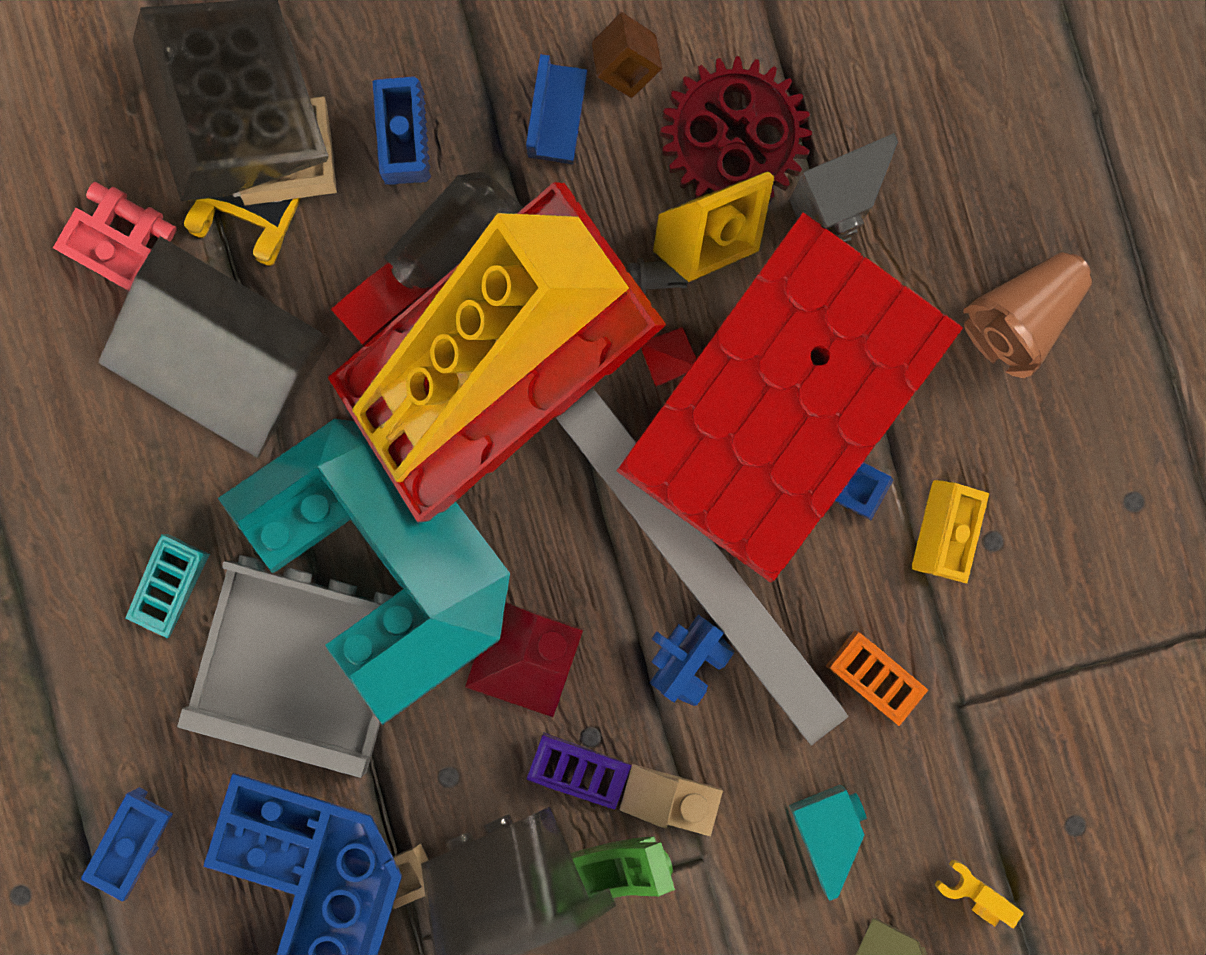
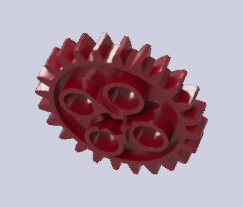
[660,56,812,202]

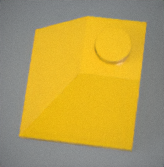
[653,172,774,282]

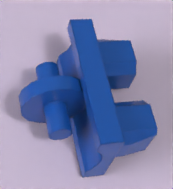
[649,615,734,706]

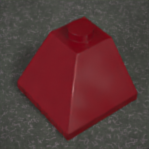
[465,602,584,717]

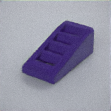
[526,732,631,810]

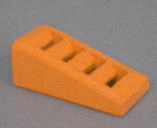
[826,630,928,726]

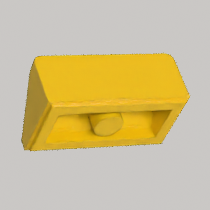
[912,480,989,583]

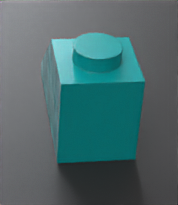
[789,784,867,901]

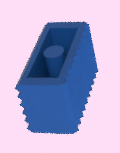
[372,76,431,185]

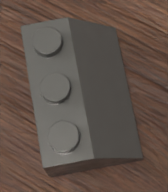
[789,133,898,243]

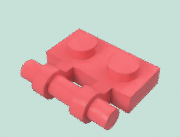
[53,182,177,296]

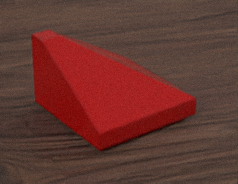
[641,327,697,387]

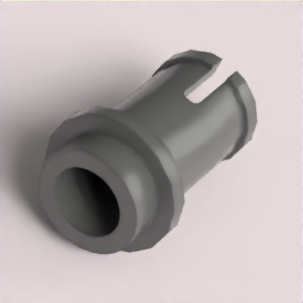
[628,258,687,294]

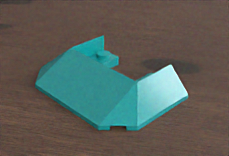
[218,419,510,725]

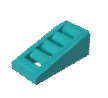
[125,534,210,639]

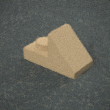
[620,764,723,837]

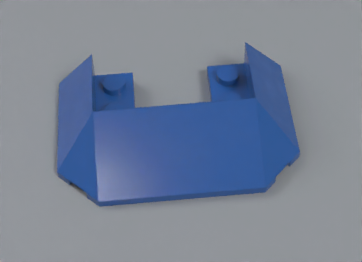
[203,773,402,955]

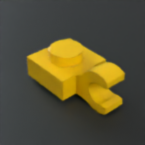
[935,860,1024,929]

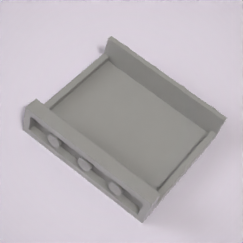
[177,555,393,778]

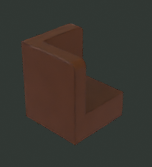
[592,12,663,99]

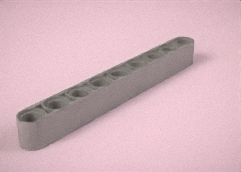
[555,388,849,746]

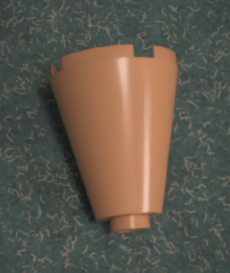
[963,252,1092,378]

